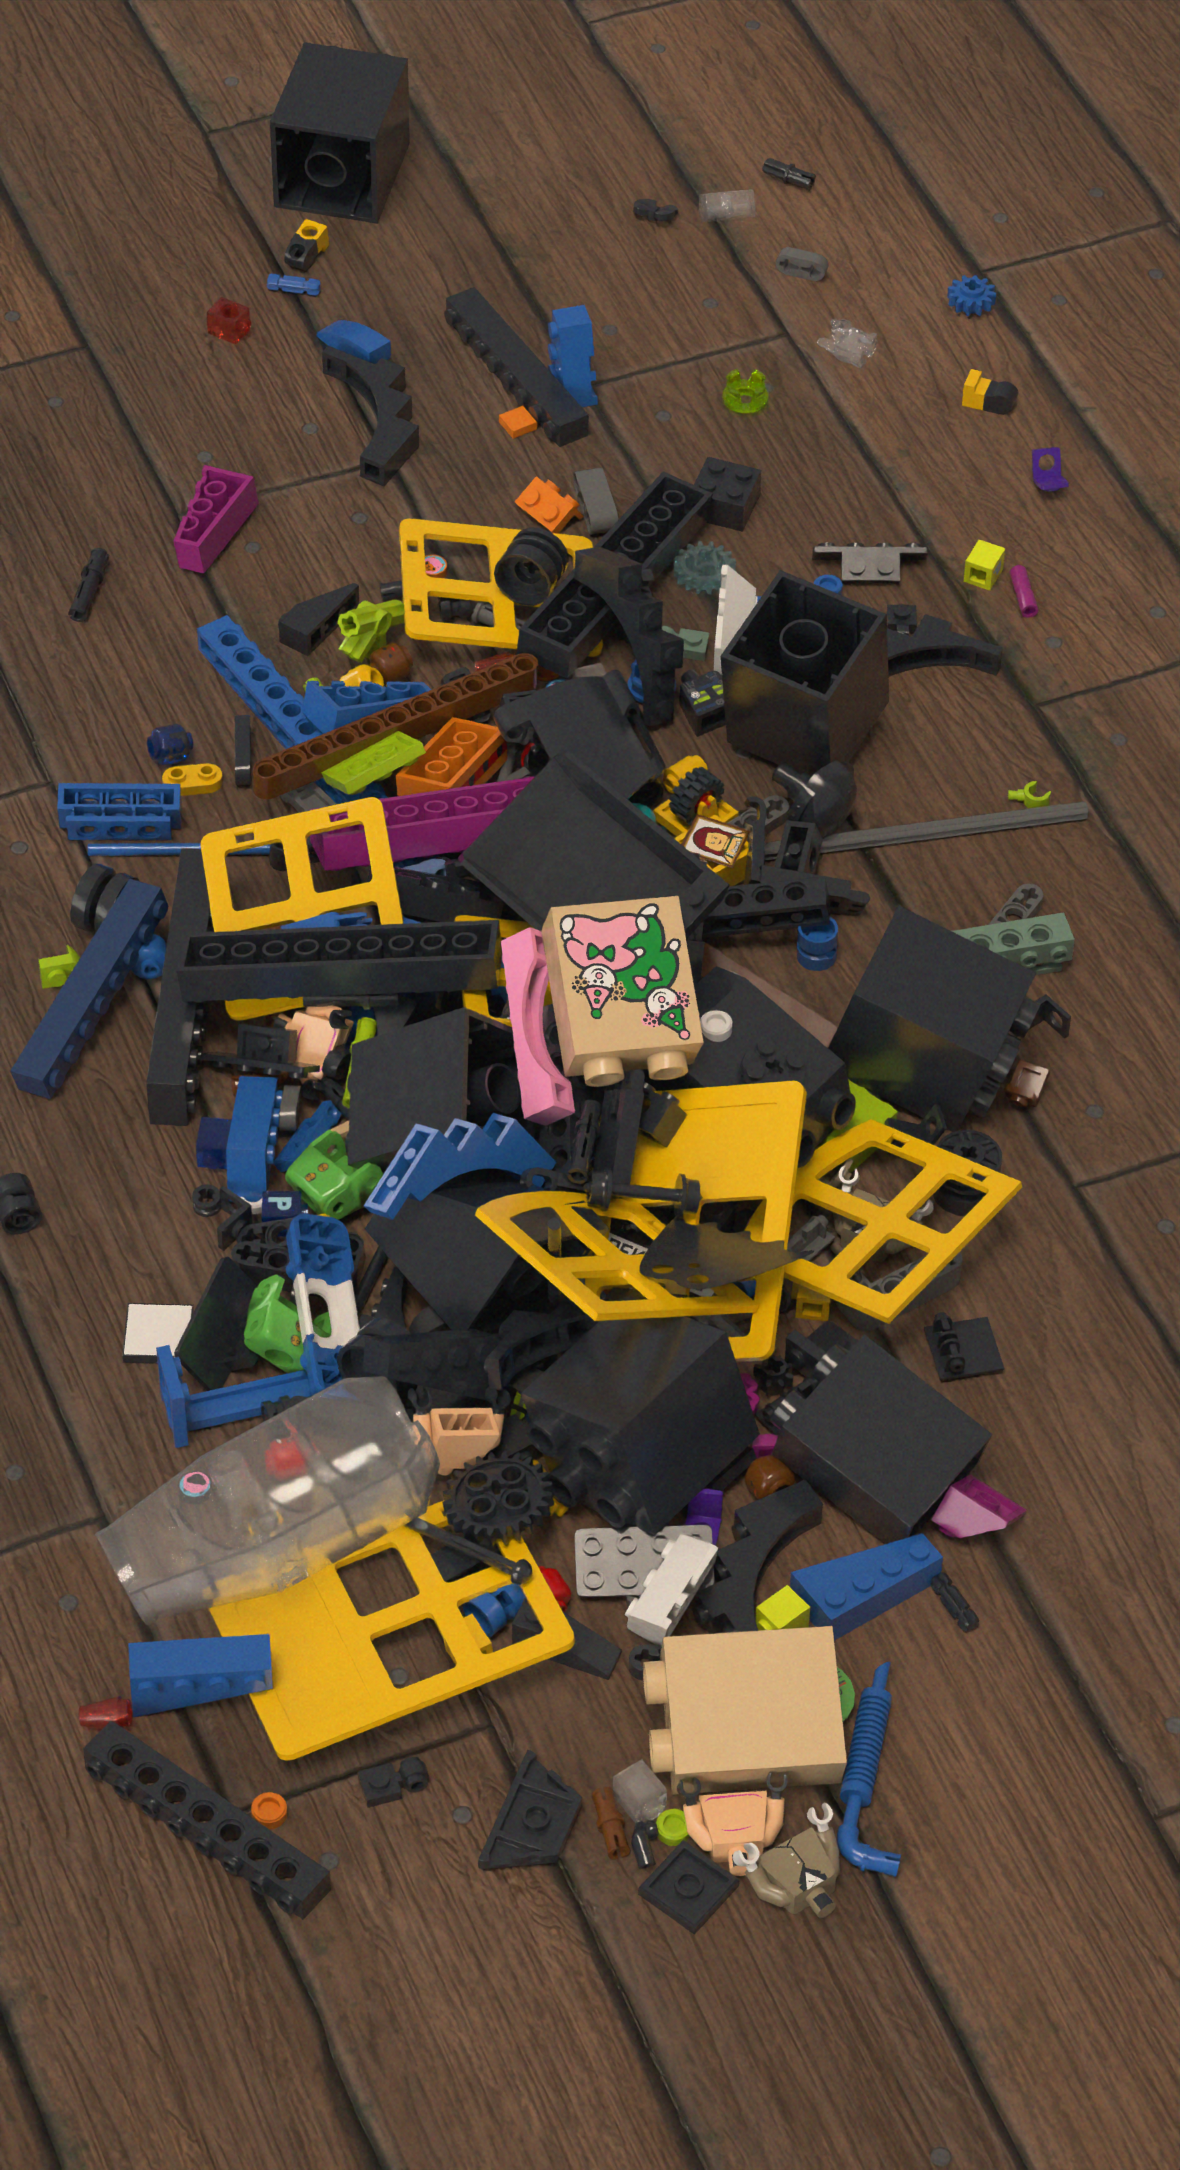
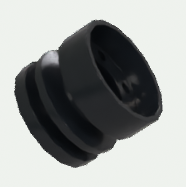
[494,527,569,606]
[933,1130,1002,1216]

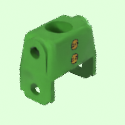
[285,1129,383,1220]
[244,1274,332,1373]

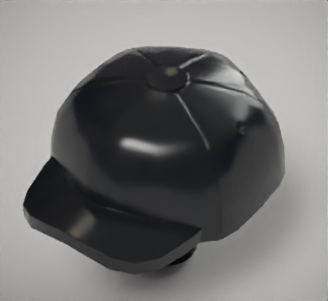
[772,760,857,839]

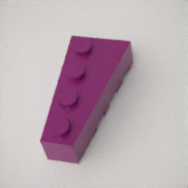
[174,465,259,573]

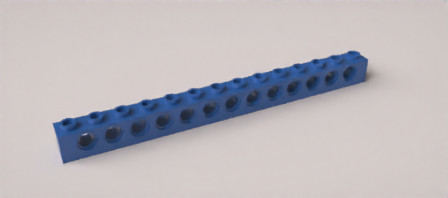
[197,615,439,868]

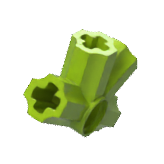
[337,600,405,663]

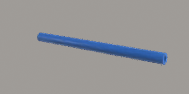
[88,843,269,856]

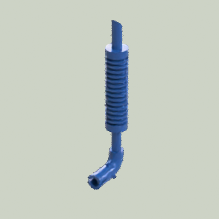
[837,1662,901,1877]

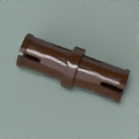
[591,1787,631,1860]

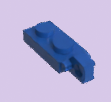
[274,1100,342,1172]

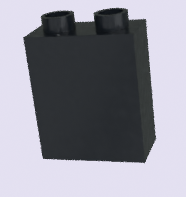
[770,1334,992,1544]

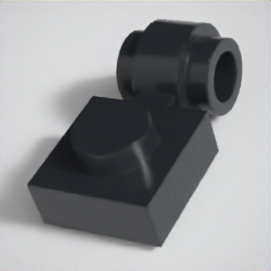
[358,1756,429,1808]

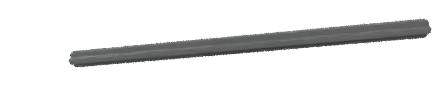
[764,801,1089,861]

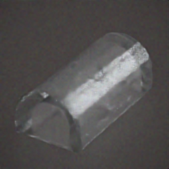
[698,189,756,222]

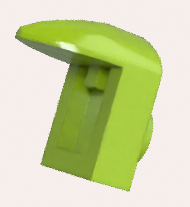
[38,945,80,989]

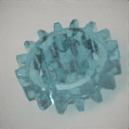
[674,541,736,594]

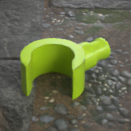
[1008,781,1051,808]

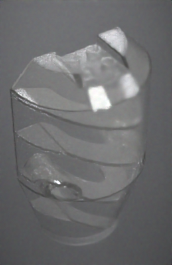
[95,1376,440,1626]

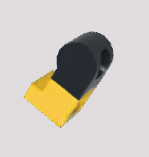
[284,219,329,271]
[962,369,1019,415]

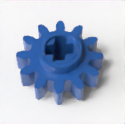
[947,275,996,316]

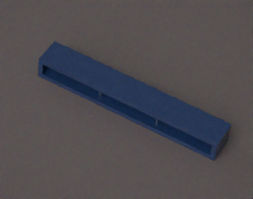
[10,879,169,1099]

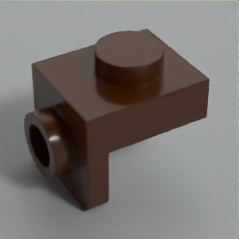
[1004,1060,1050,1108]

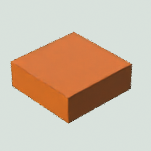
[499,406,537,439]

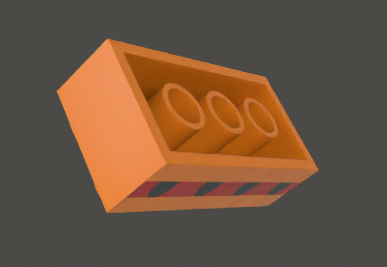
[396,717,508,796]

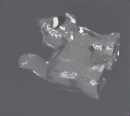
[817,319,878,368]

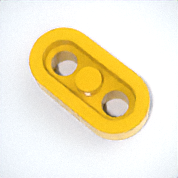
[162,763,223,796]

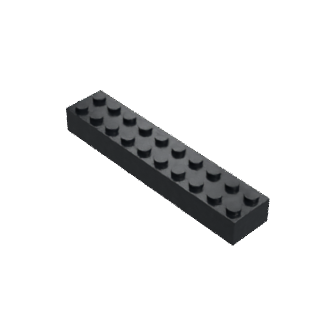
[516,471,713,678]
[146,848,214,1126]
[177,920,503,1002]

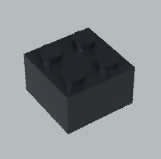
[694,457,762,532]

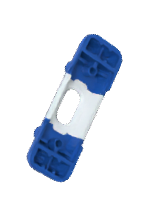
[286,1213,364,1401]

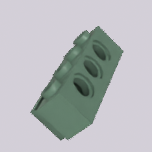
[952,912,1075,975]

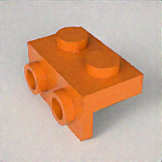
[514,476,584,534]

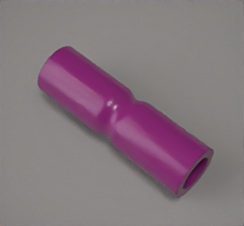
[1009,565,1038,618]

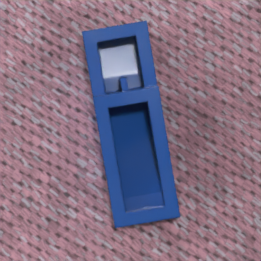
[317,320,391,364]

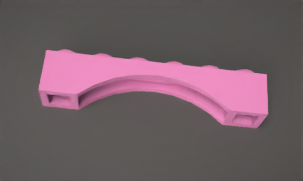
[501,927,575,1126]

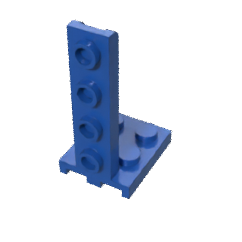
[156,1345,314,1448]

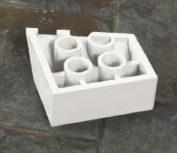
[714,565,756,675]
[625,1534,718,1646]

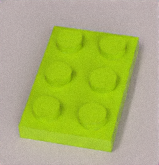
[321,731,426,795]

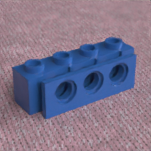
[57,783,182,840]

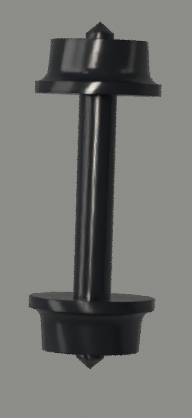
[583,1167,703,1218]

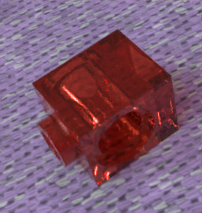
[206,297,252,344]

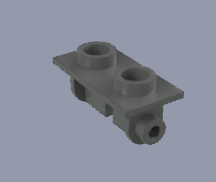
[787,1215,835,1262]

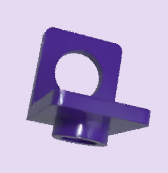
[1032,447,1069,492]
[685,1488,723,1546]

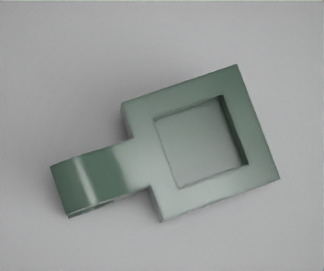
[662,626,709,661]

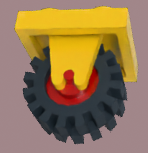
[653,767,739,836]

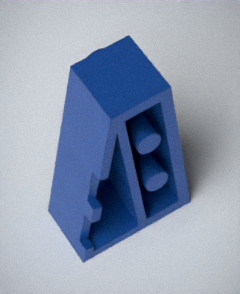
[548,305,598,407]

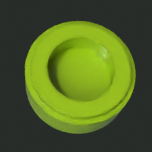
[656,1809,690,1846]

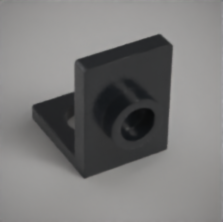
[1012,994,1071,1038]
[884,1104,947,1148]
[217,1186,253,1251]

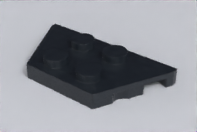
[478,1749,582,1869]

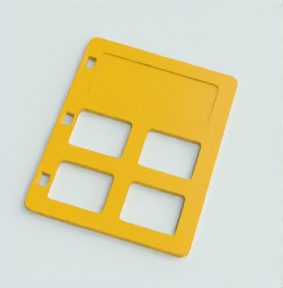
[585,1081,807,1362]
[206,1500,575,1761]

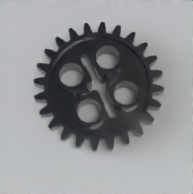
[442,1451,554,1546]

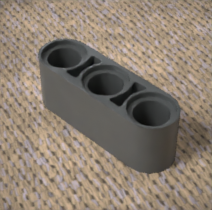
[573,467,618,535]

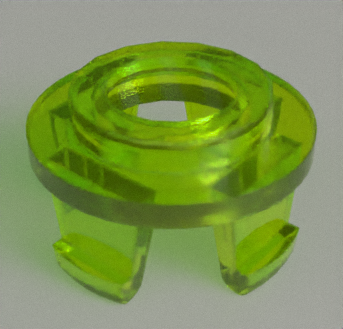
[722,369,768,413]

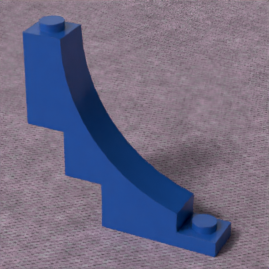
[364,1113,556,1220]

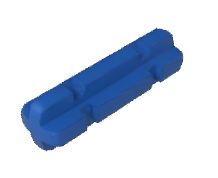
[267,273,321,296]

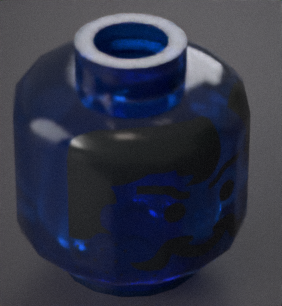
[147,724,194,765]

